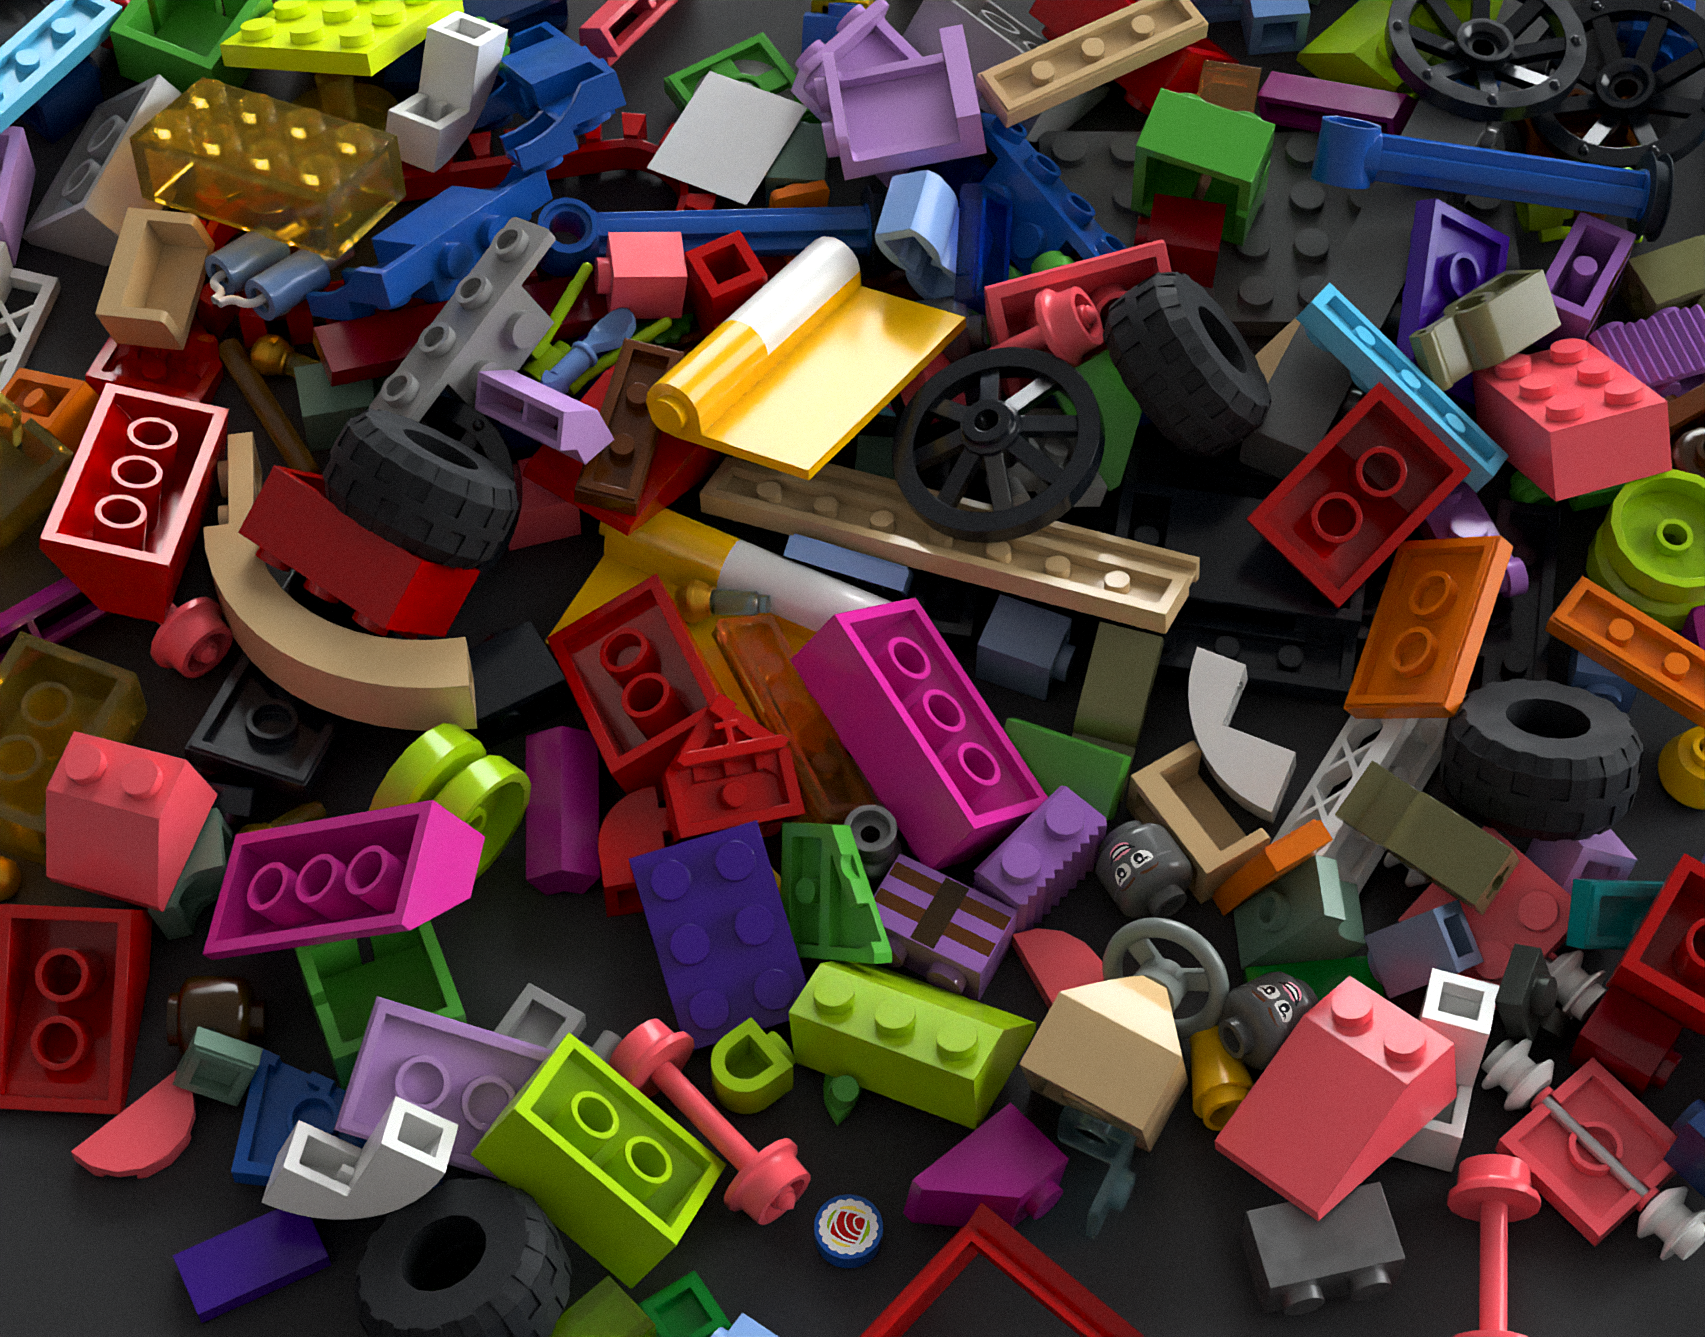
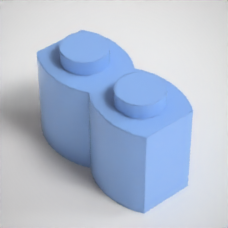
[875,170,988,301]

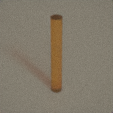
[218,338,321,475]

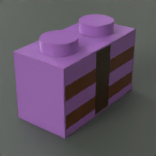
[1533,212,1637,350]
[873,853,1018,1002]

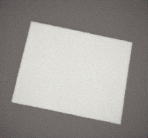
[647,71,807,205]

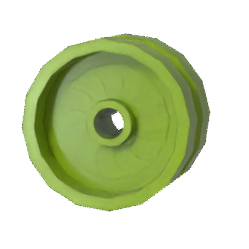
[1586,469,1705,631]
[369,723,531,880]

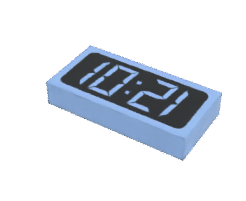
[783,533,917,599]

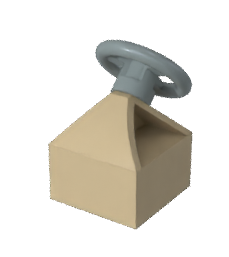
[1019,917,1229,1153]

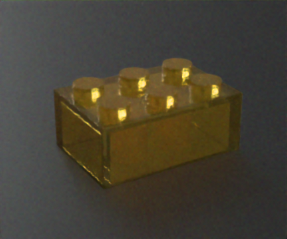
[0,631,148,866]

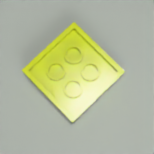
[220,0,464,76]

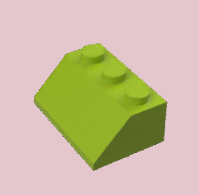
[1296,0,1503,100]
[788,961,1036,1130]
[470,1032,727,1289]

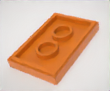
[1343,535,1513,719]

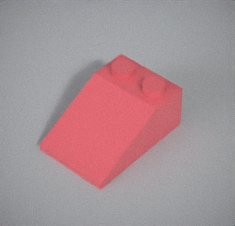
[1214,976,1457,1221]

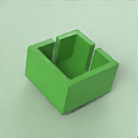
[109,0,274,115]
[1131,88,1276,246]
[294,920,467,1091]

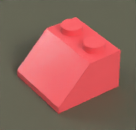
[46,731,218,912]

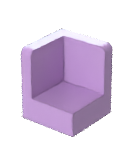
[1525,829,1637,895]

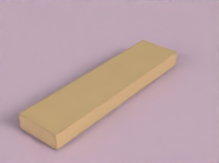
[976,0,1209,128]

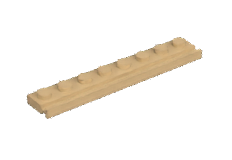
[699,456,1200,634]

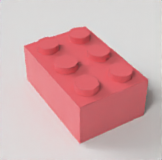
[1472,338,1672,502]

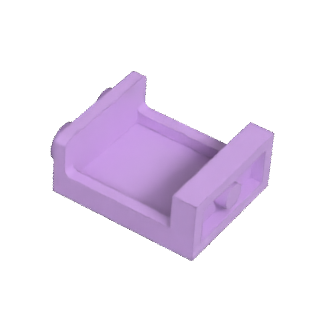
[791,0,982,189]
[814,24,987,180]

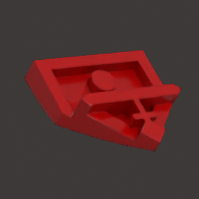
[85,314,223,405]
[661,692,805,843]

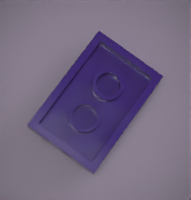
[1396,198,1510,412]
[629,820,807,1051]

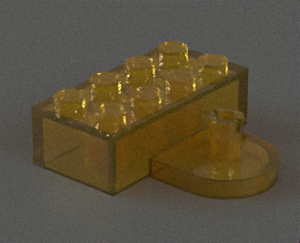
[129,73,407,260]

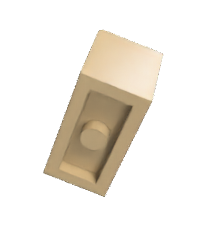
[95,207,215,351]
[1126,741,1271,904]

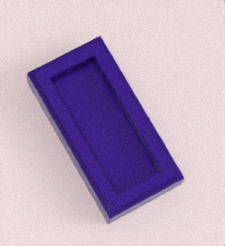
[172,1209,331,1324]

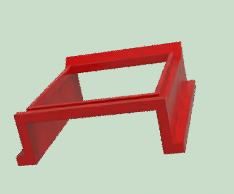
[859,1202,1144,1337]

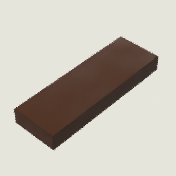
[574,338,685,516]

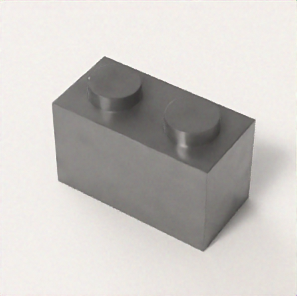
[1240,1182,1405,1316]

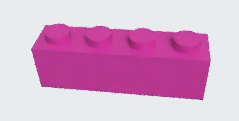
[790,597,1048,870]
[203,800,485,960]

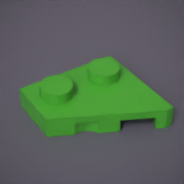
[781,823,892,964]

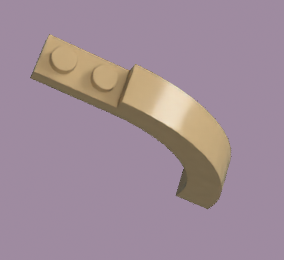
[203,432,477,731]

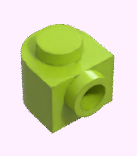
[711,1017,796,1114]

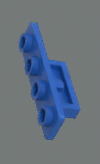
[964,112,1127,276]

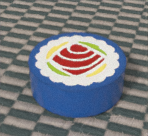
[814,1194,883,1268]

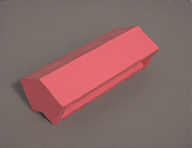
[579,0,679,67]

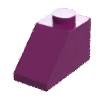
[903,1102,1069,1227]

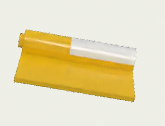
[646,236,966,481]
[544,508,891,767]

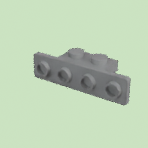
[369,217,555,423]

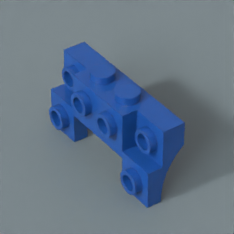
[473,21,627,172]
[306,165,553,322]

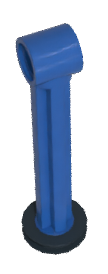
[1311,116,1674,242]
[537,184,891,278]

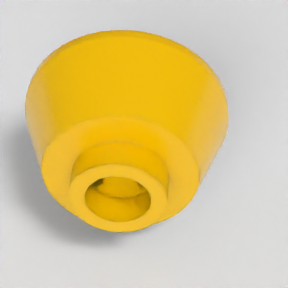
[1658,726,1705,810]

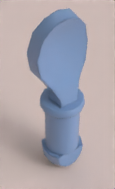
[540,308,636,394]

